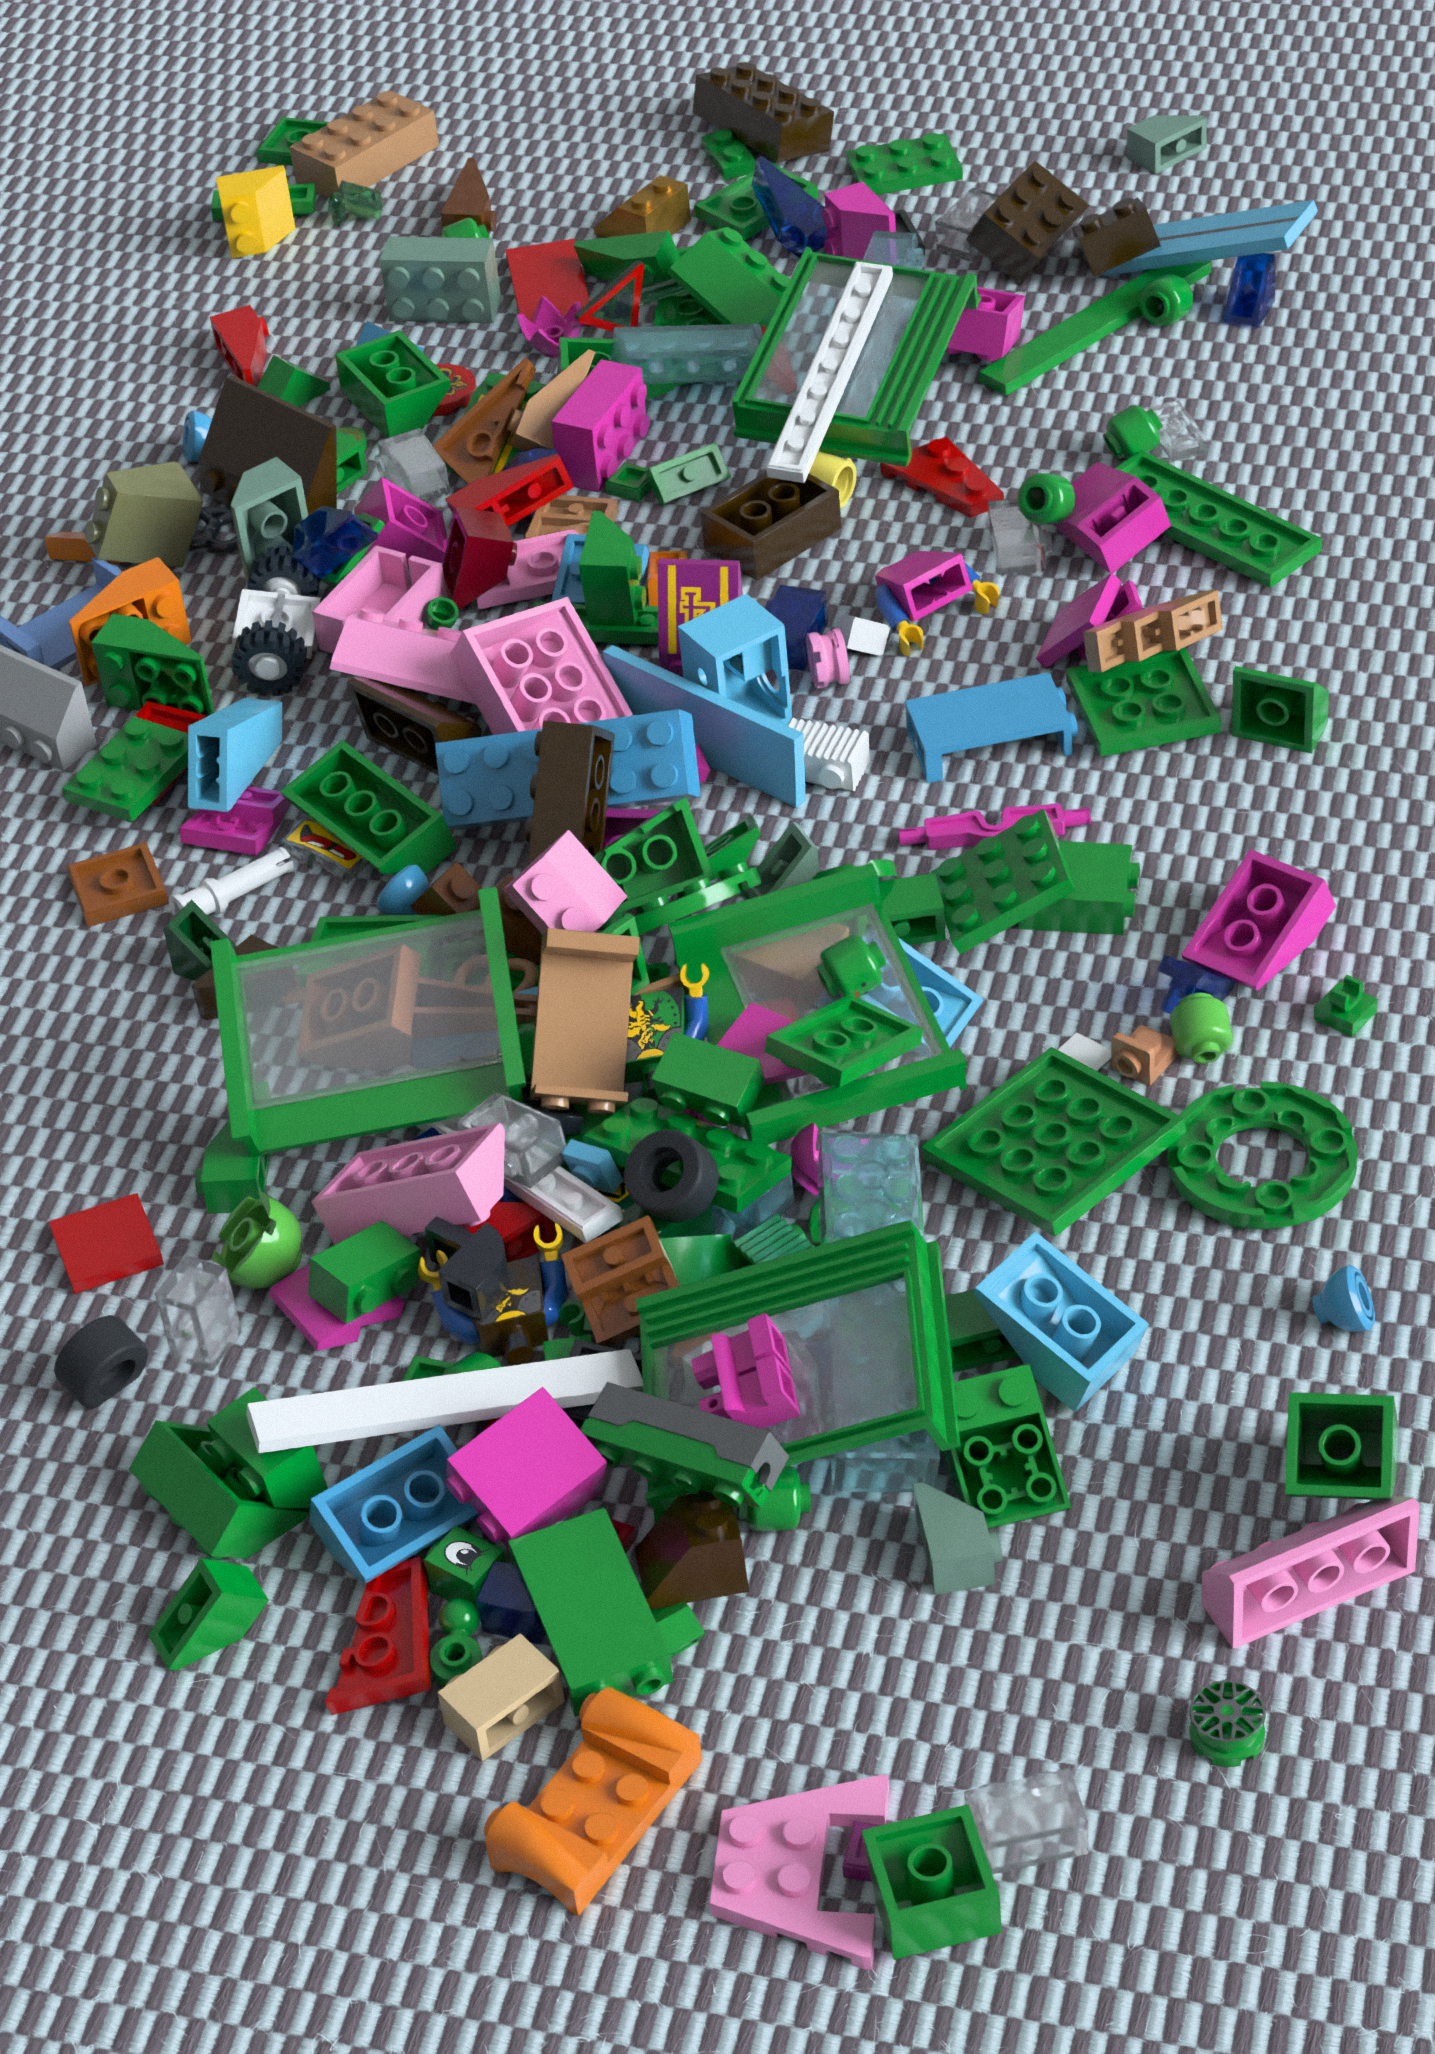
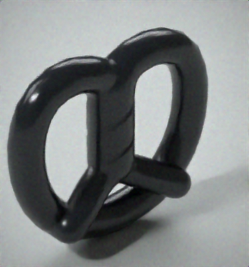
[189,506,239,552]

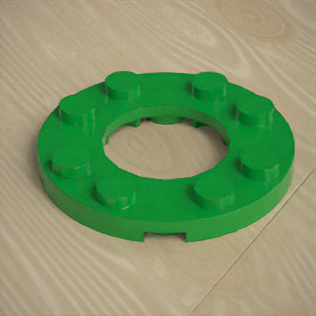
[595,861,762,935]
[1168,1081,1358,1229]

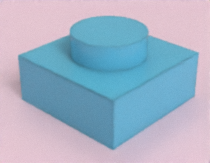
[561,1139,623,1194]

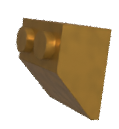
[593,175,691,238]

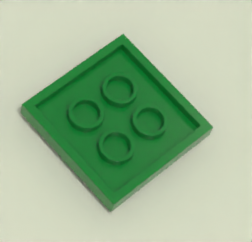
[1066,647,1221,757]
[931,809,1076,954]

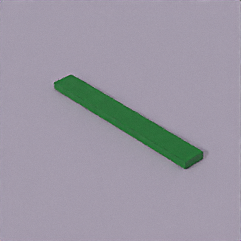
[979,261,1211,396]

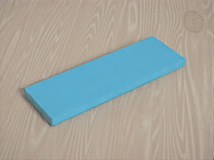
[603,645,806,808]

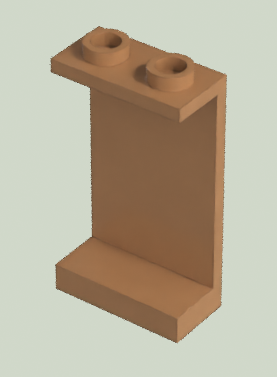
[529,928,640,1114]

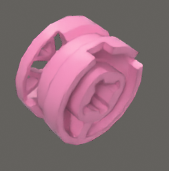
[806,628,850,689]

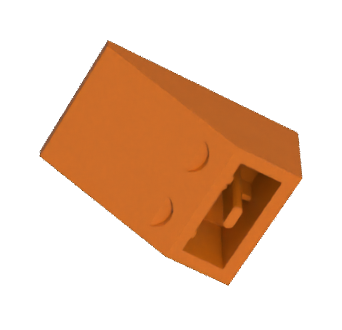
[69,557,192,687]

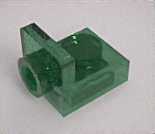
[328,180,383,227]

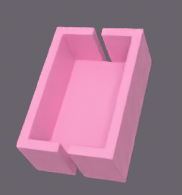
[312,545,447,654]

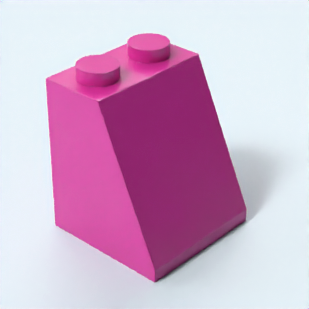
[445,1386,607,1551]

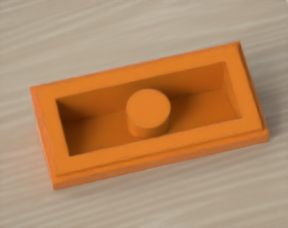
[45,531,122,564]

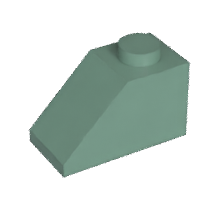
[1127,115,1207,174]
[913,1482,1003,1595]

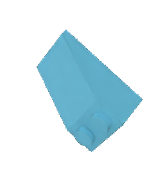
[973,1231,1149,1412]

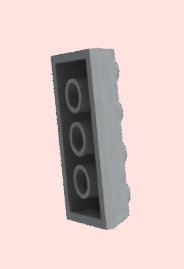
[0,645,97,771]

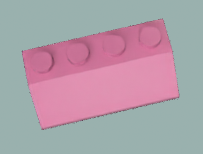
[330,608,476,704]
[311,1122,505,1245]
[1202,1496,1420,1649]

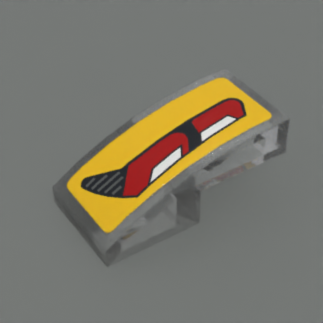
[278,818,368,884]

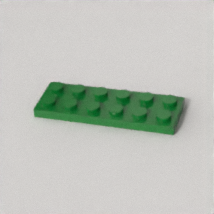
[1115,450,1322,588]

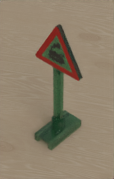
[574,260,686,338]

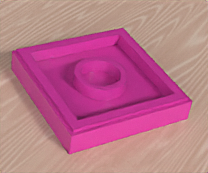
[1036,573,1122,668]

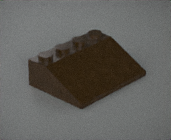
[199,375,337,539]

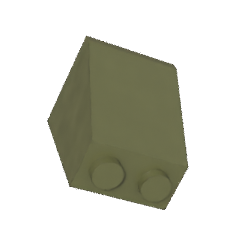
[85,462,204,567]

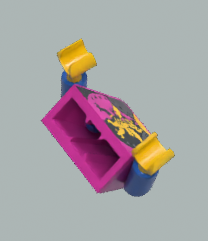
[875,551,999,656]

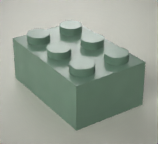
[379,236,501,323]

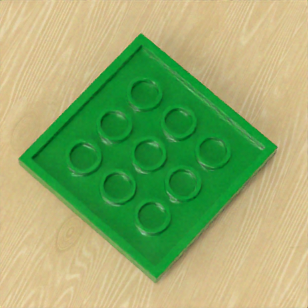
[921,1047,1187,1237]

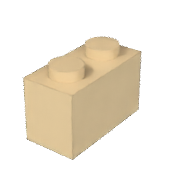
[437,1633,565,1762]

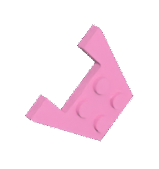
[710,1775,890,1970]

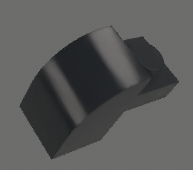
[425,1216,510,1322]

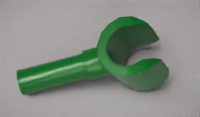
[559,1300,587,1336]

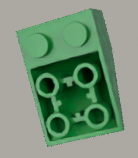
[91,613,215,716]
[942,1364,1071,1530]

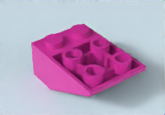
[1053,462,1171,574]

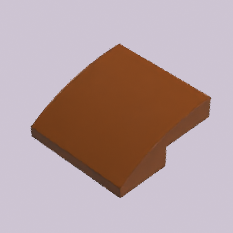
[561,1215,680,1347]

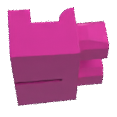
[691,1313,801,1429]

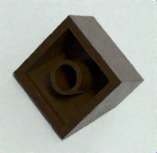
[1072,197,1161,277]
[635,1490,749,1610]

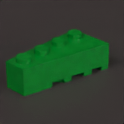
[538,797,715,940]

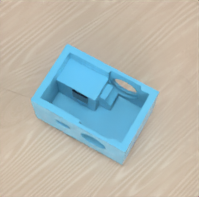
[678,594,792,725]

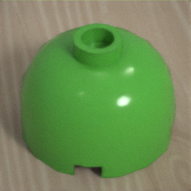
[212,1192,302,1289]

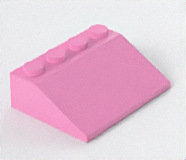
[450,597,633,735]

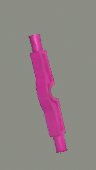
[898,803,1091,850]

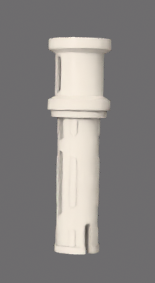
[169,847,294,916]

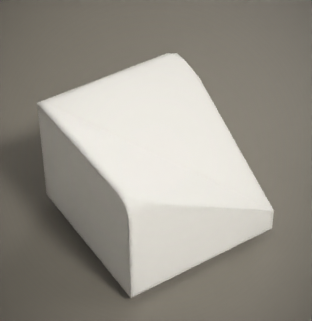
[836,614,890,656]

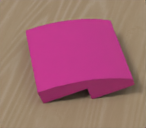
[180,786,290,856]
[269,1264,405,1351]

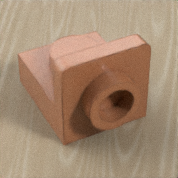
[1111,1024,1179,1086]

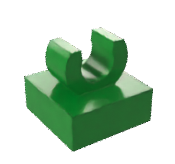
[1314,975,1378,1037]

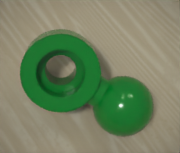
[430,1598,483,1687]

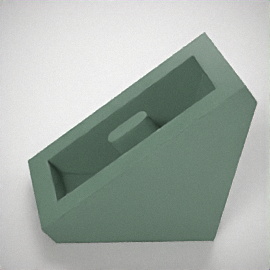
[745,821,819,899]

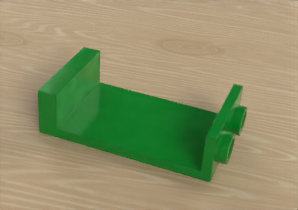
[508,1507,673,1717]

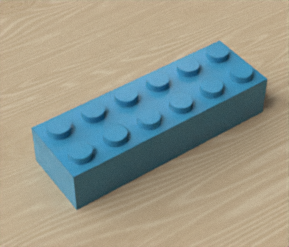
[435,709,701,830]

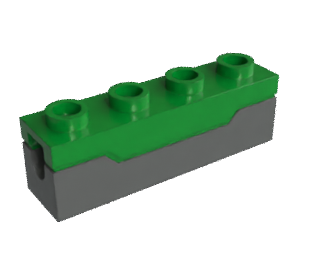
[580,1382,789,1509]

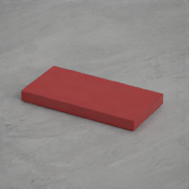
[505,239,593,335]

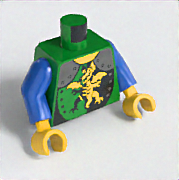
[624,963,709,1100]

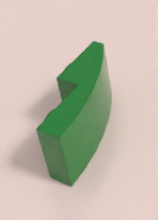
[660,1234,733,1285]

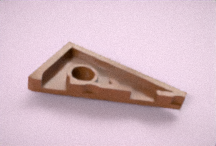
[431,357,536,485]

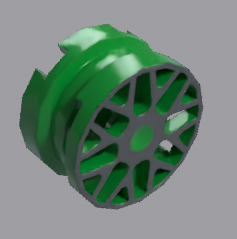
[1189,1680,1266,1768]

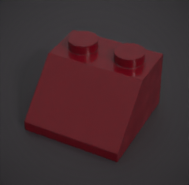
[442,506,517,610]

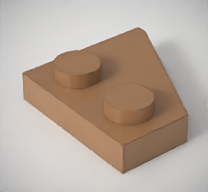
[524,495,619,539]

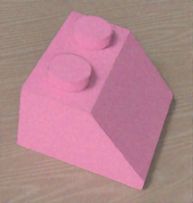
[502,830,627,935]

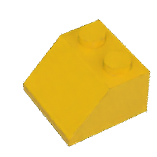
[216,165,295,258]

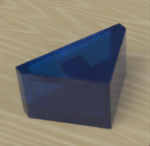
[1222,253,1276,328]

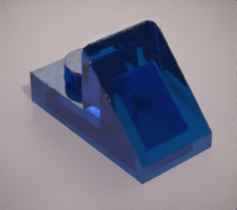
[1157,954,1236,1014]

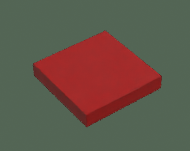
[48,1193,164,1294]

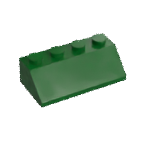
[280,740,458,874]

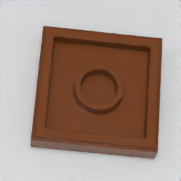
[66,842,169,927]

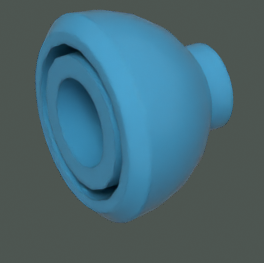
[182,410,212,462]
[377,865,429,915]
[1312,1265,1375,1332]

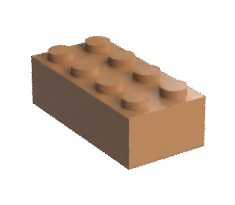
[290,90,439,204]

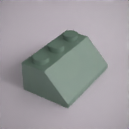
[230,457,318,584]

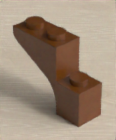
[410,862,542,966]

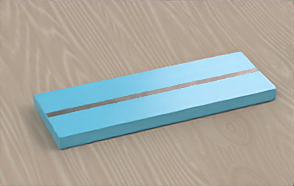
[1101,200,1318,276]

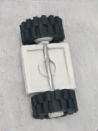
[231,546,321,696]

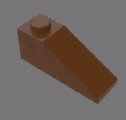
[440,158,497,235]

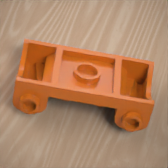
[484,1687,703,1916]

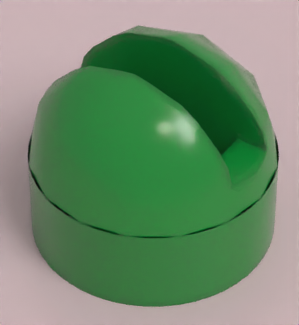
[425,597,459,631]

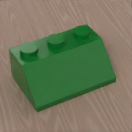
[667,227,803,341]
[335,330,451,442]
[128,1420,309,1560]

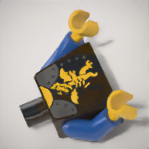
[418,1223,568,1366]

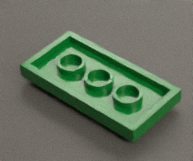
[583,1096,792,1214]

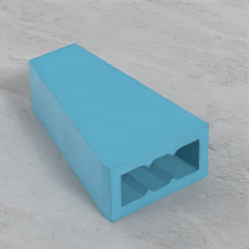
[188,698,282,812]

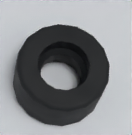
[624,1129,719,1223]
[54,1315,149,1409]

